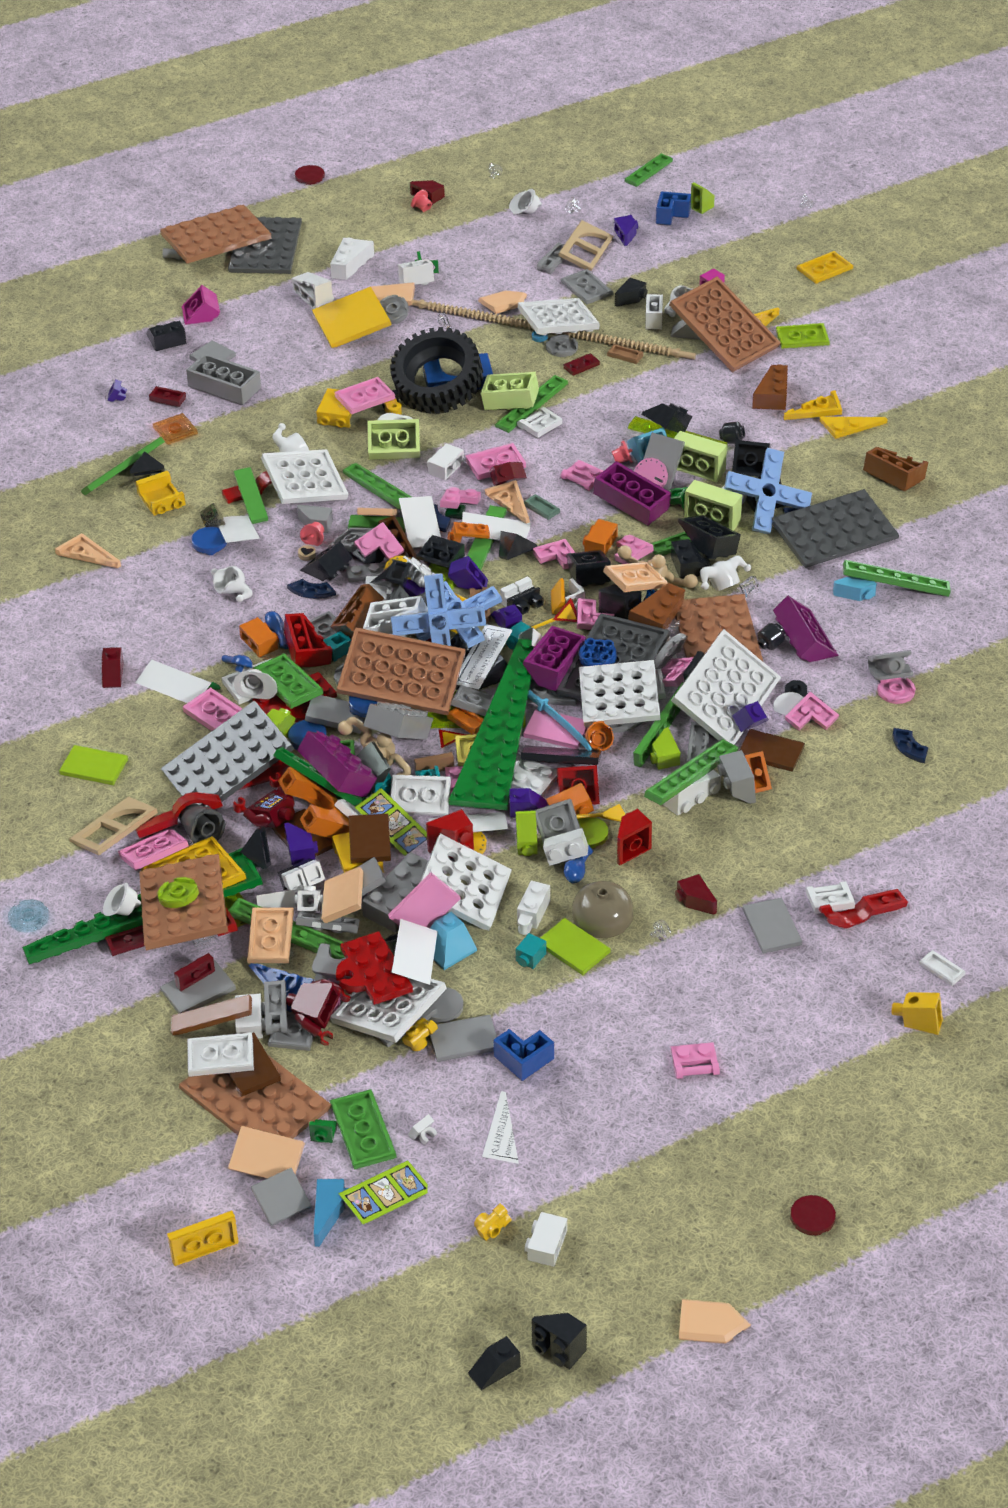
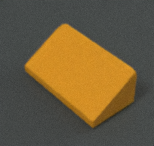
[551,578,565,614]

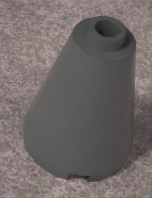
[178,803,226,844]

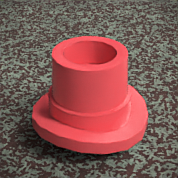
[411,190,432,212]
[611,441,634,463]
[300,522,324,546]

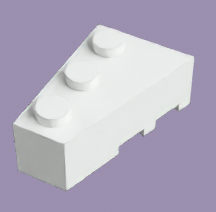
[330,238,374,280]
[292,272,334,309]
[363,596,428,634]
[662,770,721,816]

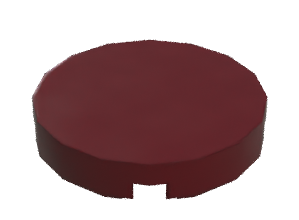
[295,165,325,185]
[790,1195,836,1236]

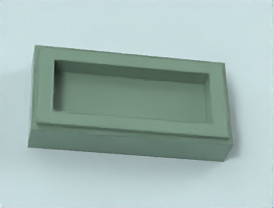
[524,494,560,520]

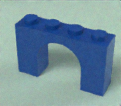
[423,353,493,390]

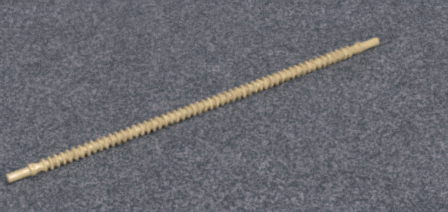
[411,299,696,360]

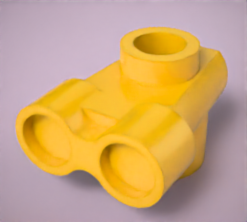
[402,1017,438,1051]
[474,1203,512,1241]

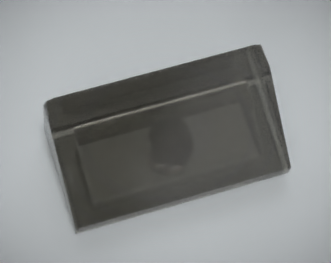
[200,503,226,527]

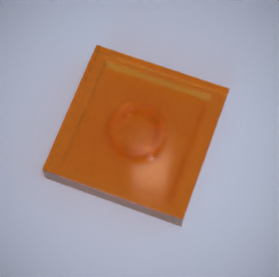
[153,413,198,445]

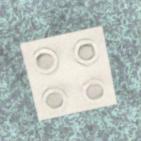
[404,556,435,587]

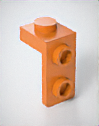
[448,522,490,543]

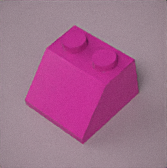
[182,285,220,325]

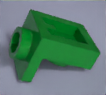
[669,487,688,510]

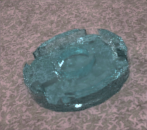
[8,899,49,933]

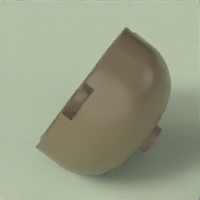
[572,881,634,938]

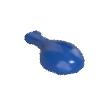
[265,611,289,649]
[222,655,253,672]
[564,845,593,883]

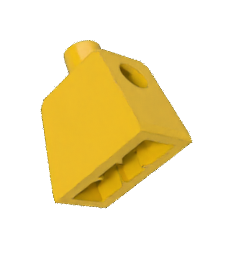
[891,992,943,1035]

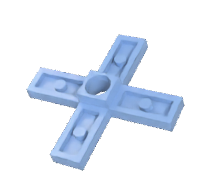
[724,448,812,534]
[391,573,486,646]
[415,581,503,648]

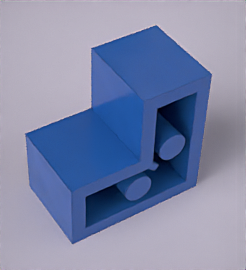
[656,191,691,225]
[493,1029,554,1081]

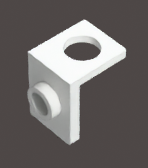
[565,578,585,608]

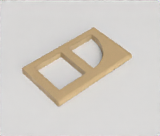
[558,220,614,271]
[69,797,158,855]

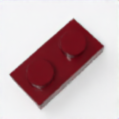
[564,353,600,376]
[149,386,186,407]
[105,925,145,956]
[174,953,215,991]

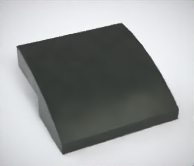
[357,742,391,797]

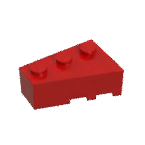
[283,613,333,668]

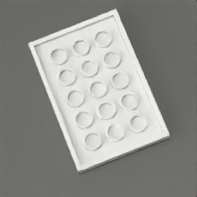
[671,629,781,745]

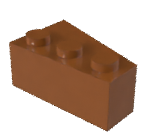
[752,364,788,410]
[863,447,928,491]
[628,583,685,629]
[330,584,384,640]

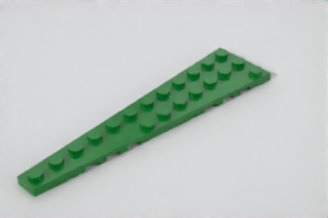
[449,639,534,810]
[22,848,263,964]

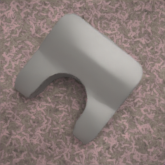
[868,650,913,680]
[312,943,352,988]

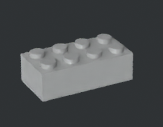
[186,353,261,405]
[363,701,433,740]
[362,852,443,933]

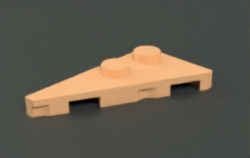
[484,480,530,523]
[55,533,121,568]

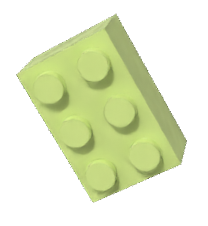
[481,372,539,410]
[368,419,421,460]
[674,431,727,482]
[684,480,742,531]

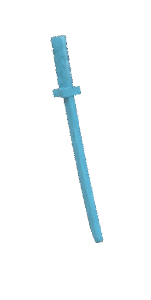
[528,690,592,751]

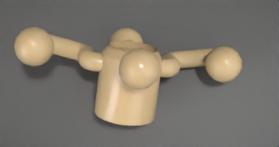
[618,545,698,592]
[338,717,411,775]

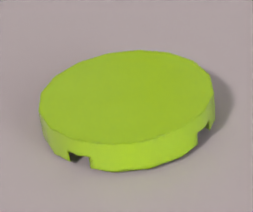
[578,817,608,848]
[157,877,199,908]

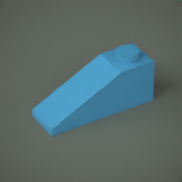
[314,1179,349,1247]

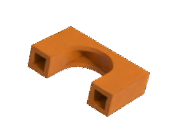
[278,767,349,839]

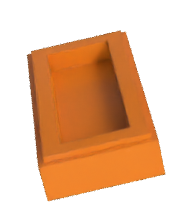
[447,707,484,735]

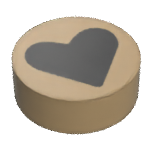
[298,545,316,561]

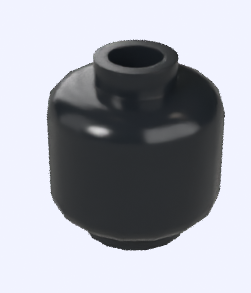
[719,421,745,444]
[758,623,785,650]

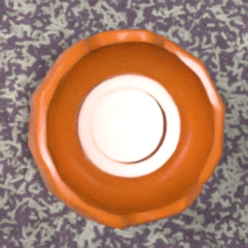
[585,721,614,751]

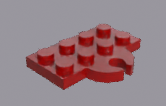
[253,672,337,723]
[336,931,413,1005]

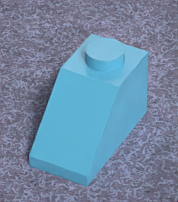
[833,576,877,601]

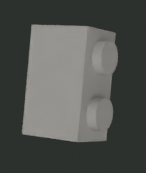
[717,750,756,804]

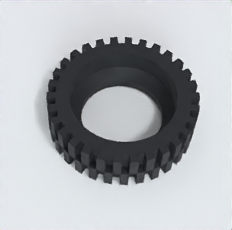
[390,327,483,414]

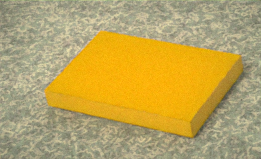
[796,251,854,284]
[167,1210,239,1266]

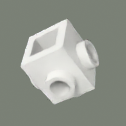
[295,886,323,913]

